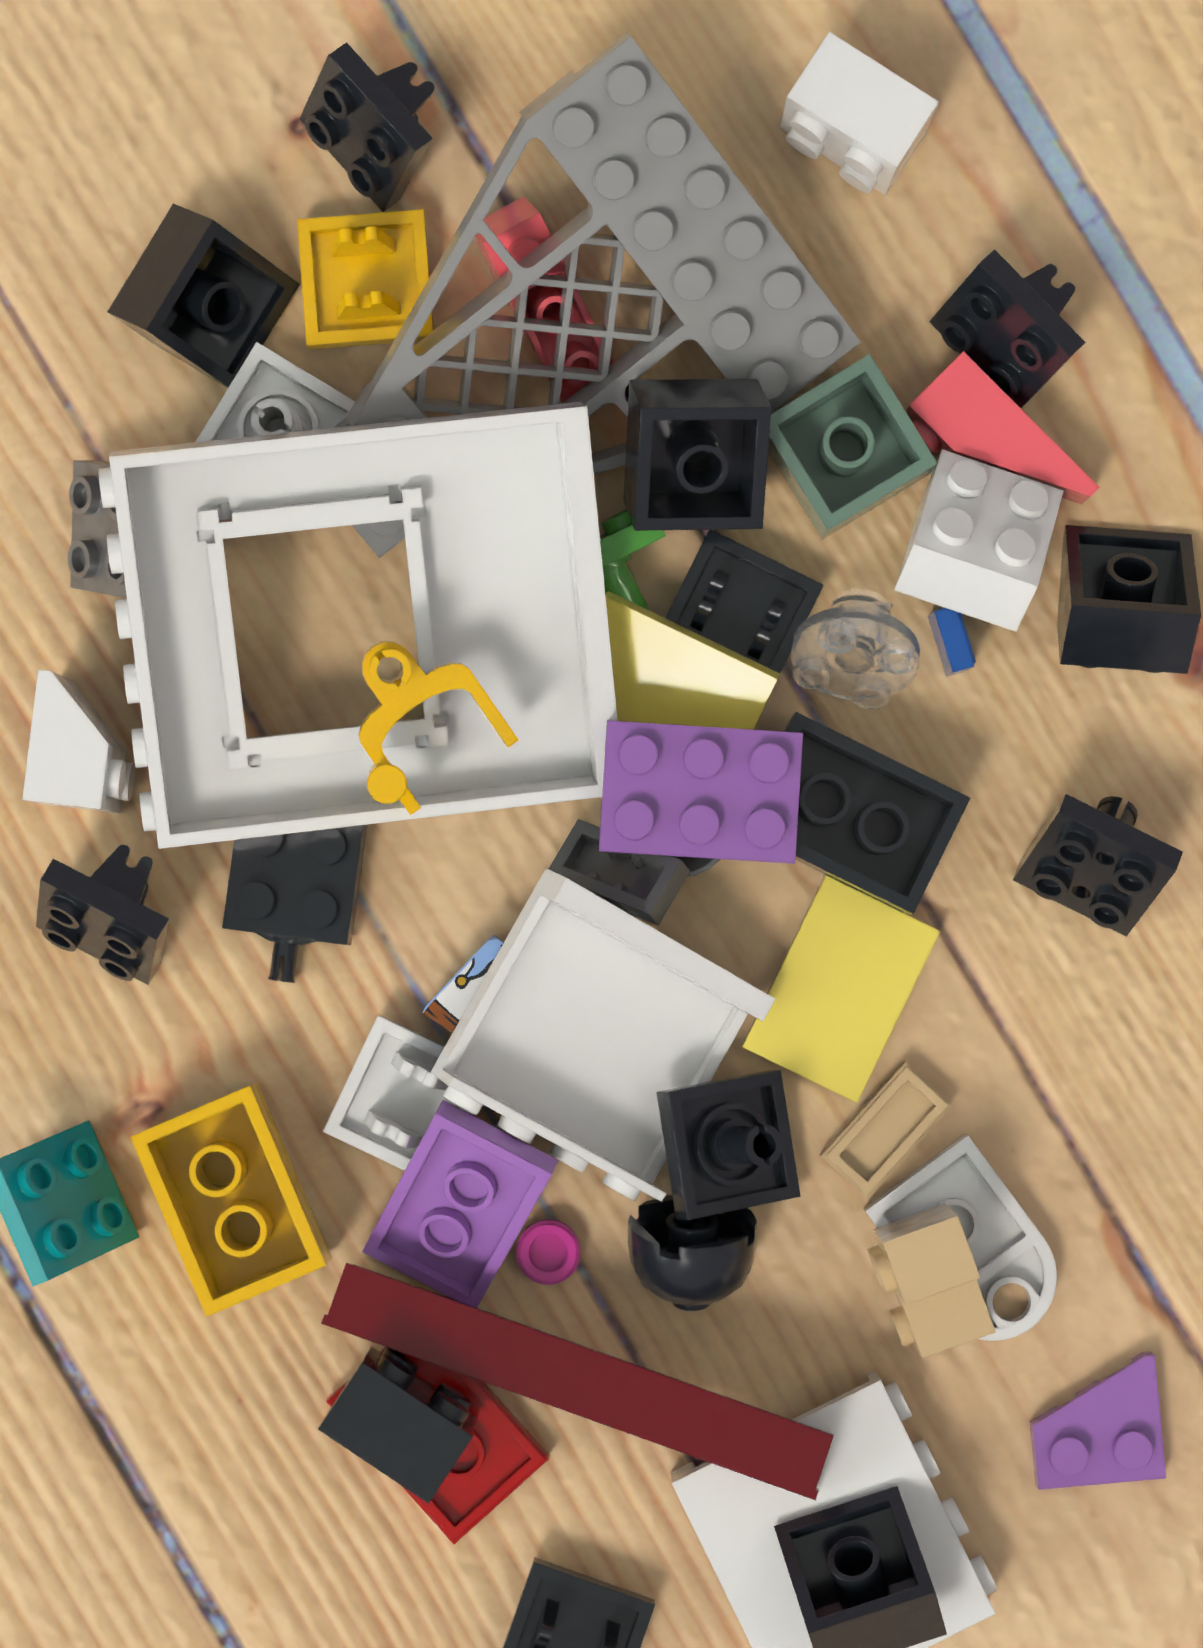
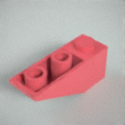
[474,196,613,403]

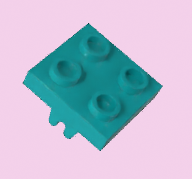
[0,1120,139,1287]

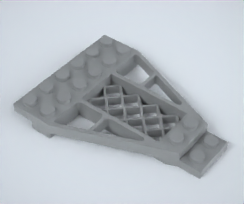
[333,32,861,558]

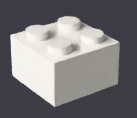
[780,31,939,196]
[894,449,1063,632]

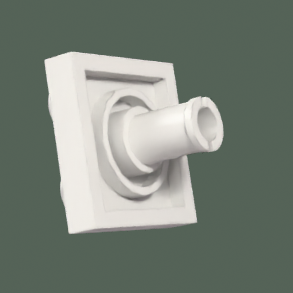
[196,342,355,442]

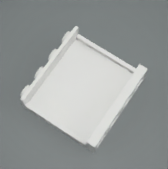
[430,868,775,1202]
[670,1371,998,1648]

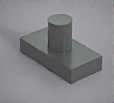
[549,819,690,926]

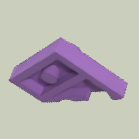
[1030,1352,1166,1490]

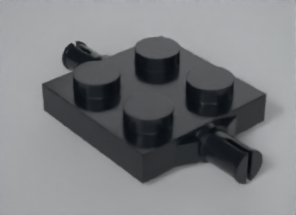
[222,824,368,983]

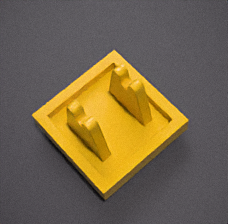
[297,209,434,350]

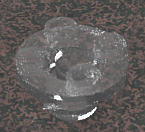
[791,588,920,710]

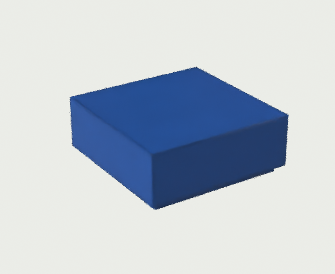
[928,608,976,677]

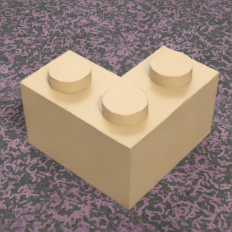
[867,1203,996,1359]

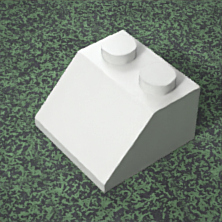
[22,670,135,813]

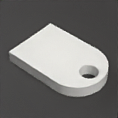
[864,1134,1057,1341]

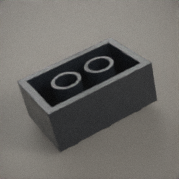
[784,712,970,914]

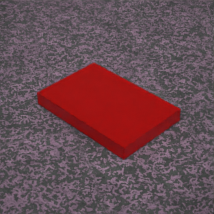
[326,1347,550,1544]

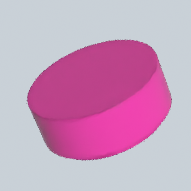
[516,1219,580,1285]

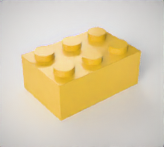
[130,1082,332,1317]

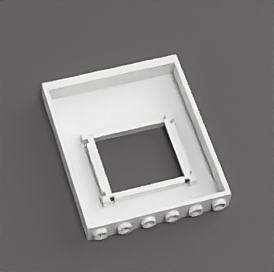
[98,402,618,849]

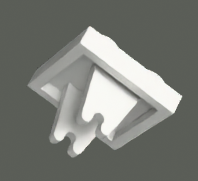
[323,1015,473,1171]

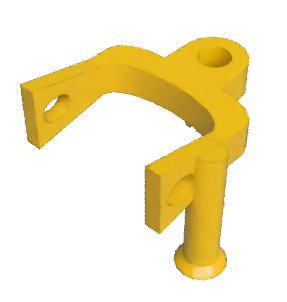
[358,641,519,815]

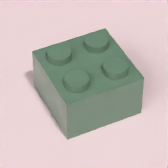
[768,354,938,540]

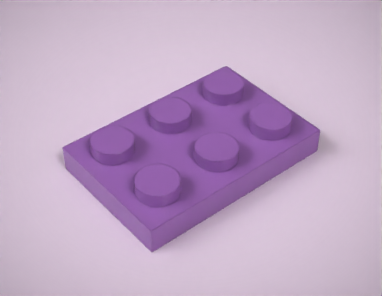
[599,720,803,864]
[362,1100,558,1308]

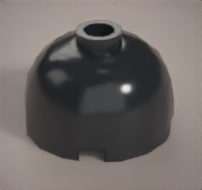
[628,1195,757,1311]

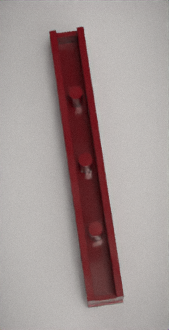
[321,1263,834,1501]

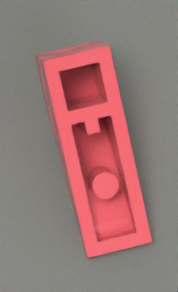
[906,351,1100,504]

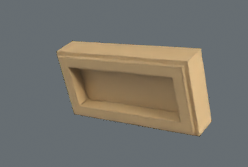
[820,1061,953,1199]

